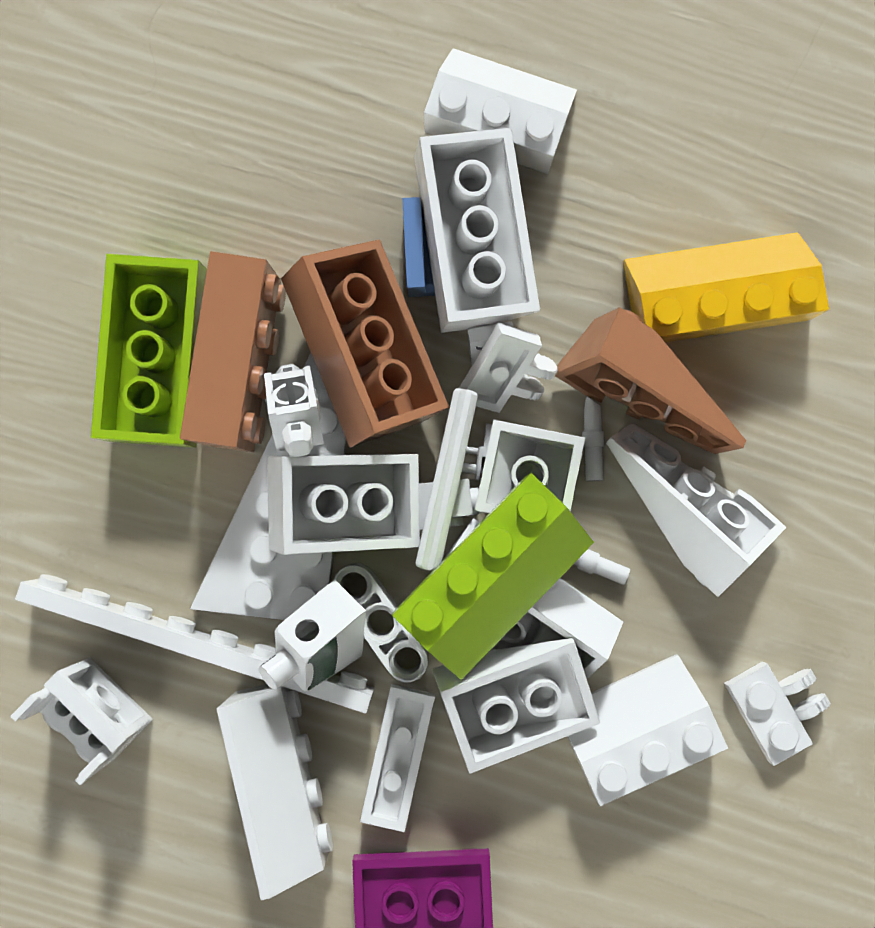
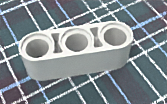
[334,563,428,682]

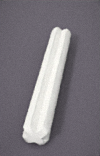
[416,388,478,571]

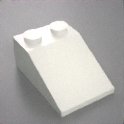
[432,638,600,774]

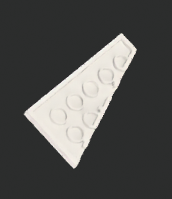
[190,353,347,620]

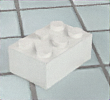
[267,454,420,555]

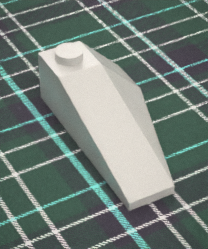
[606,422,786,597]

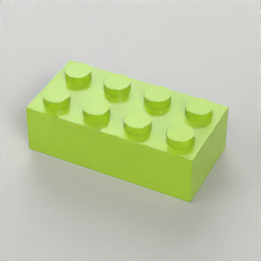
[91,254,207,448]

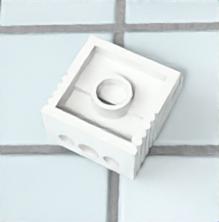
[10,658,153,785]

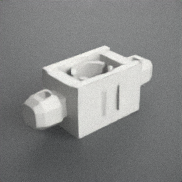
[264,364,324,457]

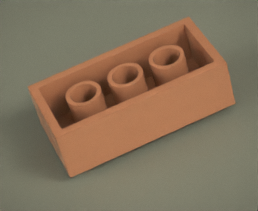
[281,239,449,448]
[180,251,286,453]

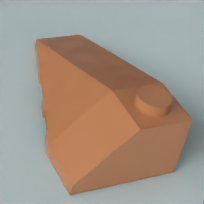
[555,307,746,454]

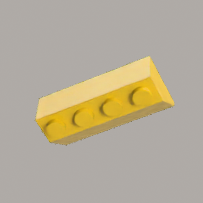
[623,233,829,343]

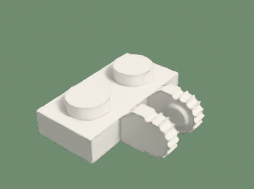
[459,322,558,413]
[724,662,831,766]

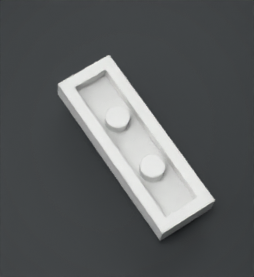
[360,684,435,832]

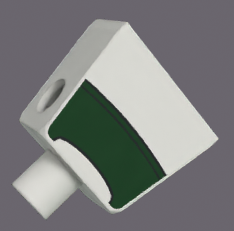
[259,580,366,691]

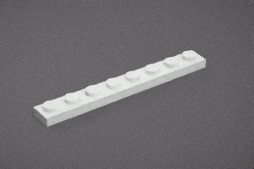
[15,574,374,713]

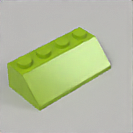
[392,473,594,680]

